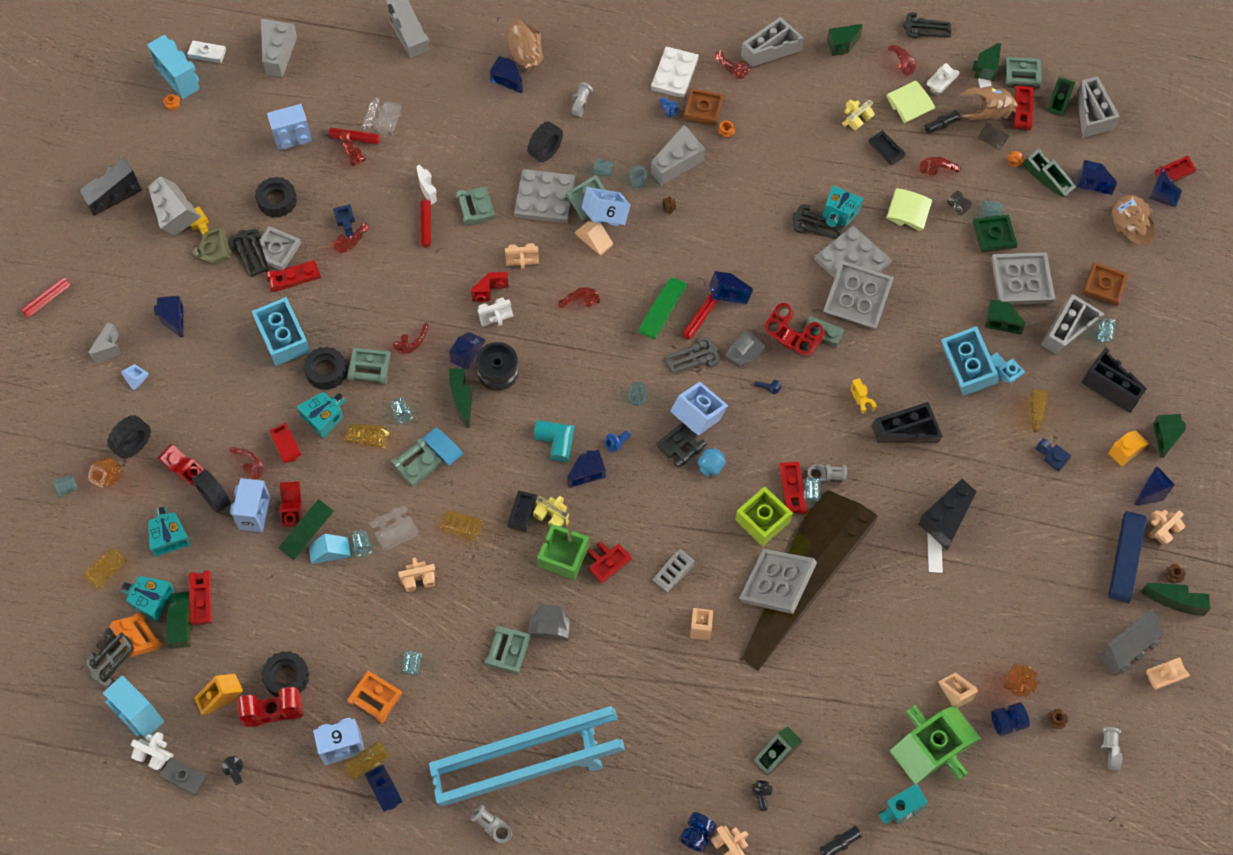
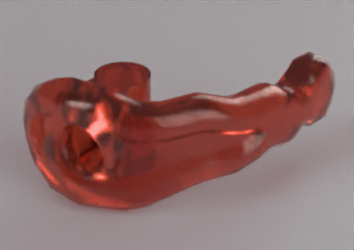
[888,44,916,76]
[715,51,751,79]
[340,131,366,166]
[920,157,961,175]
[331,223,369,254]
[558,287,601,308]
[393,323,429,354]
[229,447,263,480]

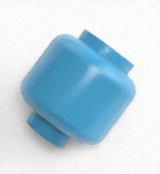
[697,447,726,477]

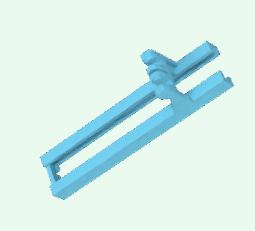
[429,706,625,807]

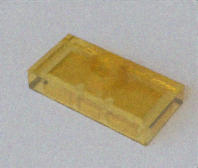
[83,547,127,590]
[344,741,389,780]

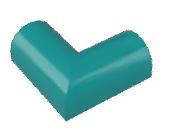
[534,420,575,463]

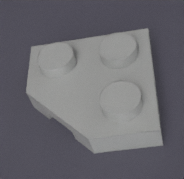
[260,226,301,270]

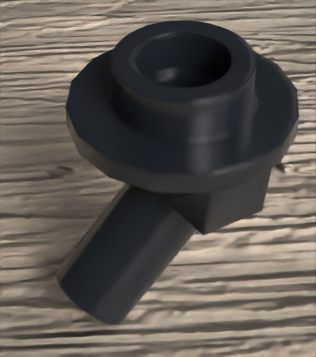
[222,756,243,785]
[752,780,773,812]

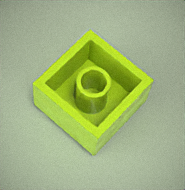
[735,486,793,547]

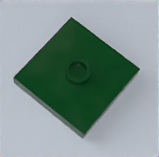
[972,214,1018,253]

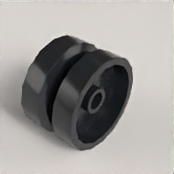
[476,342,519,391]

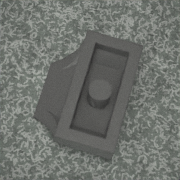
[725,329,765,369]
[528,604,570,641]

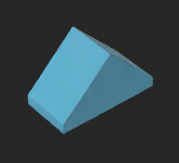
[308,534,351,564]

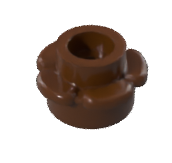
[663,196,676,214]
[1166,564,1186,583]
[1047,709,1068,729]

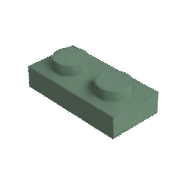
[803,316,845,348]

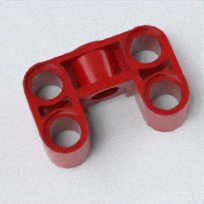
[765,303,825,357]
[237,687,304,727]

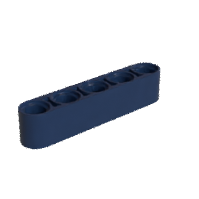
[1108,511,1146,604]

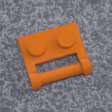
[109,612,163,657]
[347,670,403,724]

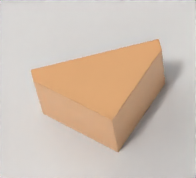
[575,221,613,256]
[690,608,713,641]
[938,672,978,708]

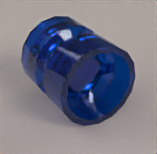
[991,702,1030,736]
[679,812,717,853]

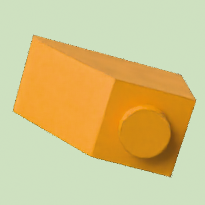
[1108,430,1150,467]
[194,674,243,715]

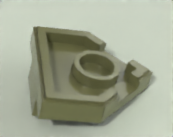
[192,226,232,265]

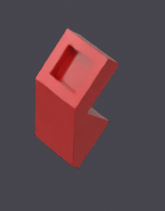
[471,272,509,302]
[269,422,302,464]
[157,444,204,486]
[279,481,302,527]

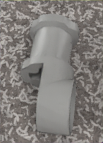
[572,82,593,117]
[807,464,847,484]
[1101,727,1122,771]
[470,805,512,843]

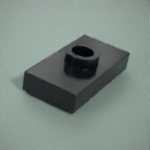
[869,130,906,166]
[507,490,537,532]

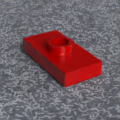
[1154,155,1196,187]

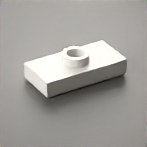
[187,41,226,63]

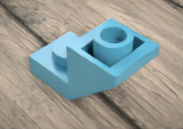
[990,352,1025,383]

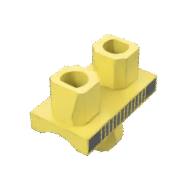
[842,100,875,131]
[533,496,569,527]

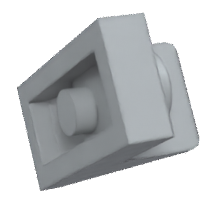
[88,322,122,363]

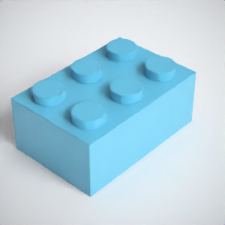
[147,35,200,99]
[251,297,310,366]
[941,326,999,396]
[103,675,165,739]

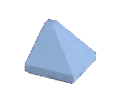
[121,364,149,390]

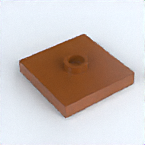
[683,88,724,126]
[1082,262,1129,306]

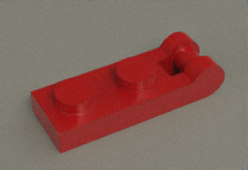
[1013,85,1034,131]
[266,260,321,292]
[779,461,806,514]
[189,570,212,626]

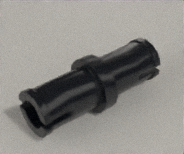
[924,110,960,135]
[820,825,862,855]

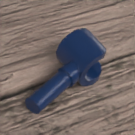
[754,380,782,394]

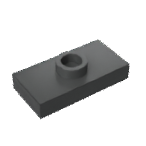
[159,757,207,796]

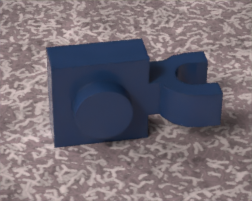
[333,204,355,238]
[1035,437,1072,472]

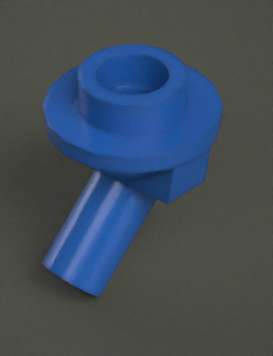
[660,97,678,118]
[605,430,631,452]

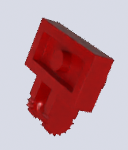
[587,541,632,584]

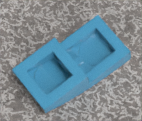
[422,427,463,466]

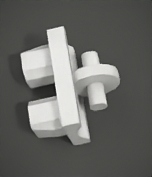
[926,63,959,96]
[478,297,514,327]
[131,732,174,770]

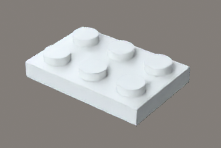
[651,47,699,98]

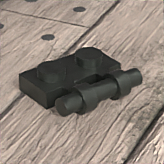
[656,422,707,468]

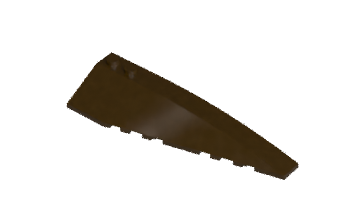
[742,490,878,671]

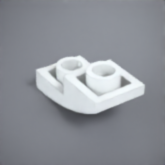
[417,164,437,205]

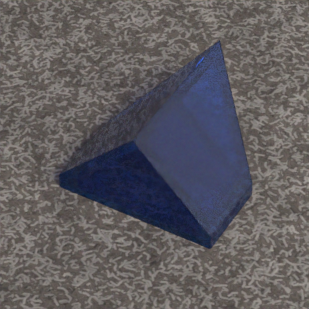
[1149,166,1182,207]
[1134,466,1175,506]

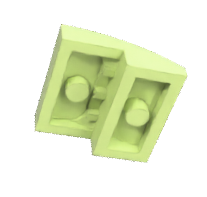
[886,80,935,124]
[886,188,932,231]

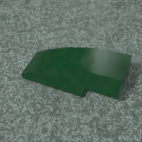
[1022,148,1076,197]
[449,368,472,428]
[279,499,334,560]
[1142,583,1211,616]
[166,592,192,649]

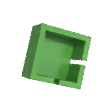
[537,524,589,580]

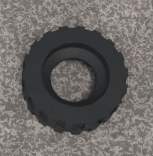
[527,121,563,162]
[255,177,297,218]
[304,347,347,390]
[107,415,151,459]
[192,469,231,513]
[261,651,310,697]

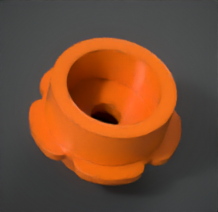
[163,94,180,110]
[718,121,735,137]
[1007,151,1024,167]

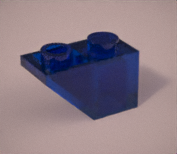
[1077,160,1117,195]

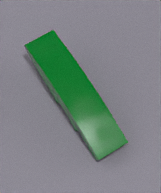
[638,277,688,340]

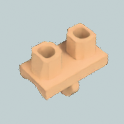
[505,243,539,269]
[1147,510,1186,545]
[398,557,437,592]
[1146,657,1190,690]
[710,825,749,855]

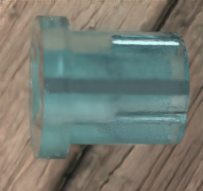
[593,157,613,176]
[629,166,647,189]
[981,200,1004,218]
[1097,319,1117,342]
[628,382,647,406]
[391,398,413,424]
[52,475,78,498]
[802,478,822,502]
[352,530,373,556]
[402,651,424,675]

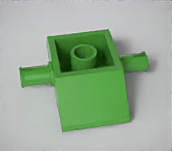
[889,705,981,784]

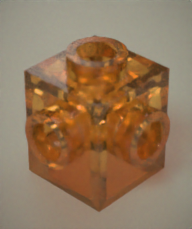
[87,457,122,488]
[1003,663,1038,697]

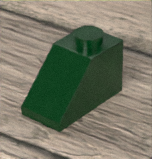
[827,24,863,56]
[972,43,1001,81]
[1046,75,1076,116]
[984,299,1026,335]
[1153,414,1186,458]
[754,726,803,775]

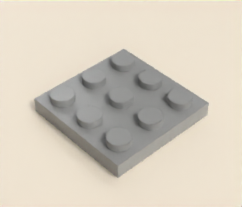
[514,169,575,223]
[814,226,892,279]
[991,252,1055,305]
[823,260,894,330]
[739,549,817,614]

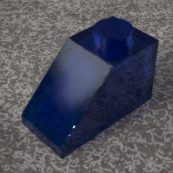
[490,56,523,94]
[709,271,753,304]
[154,296,184,337]
[449,332,485,370]
[567,450,606,488]
[364,764,403,812]

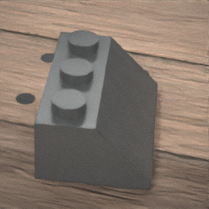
[1097,609,1163,676]

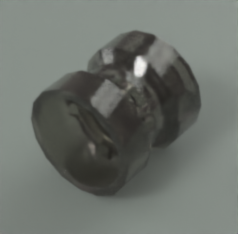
[947,190,972,216]
[96,628,121,655]

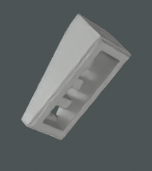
[653,549,694,593]

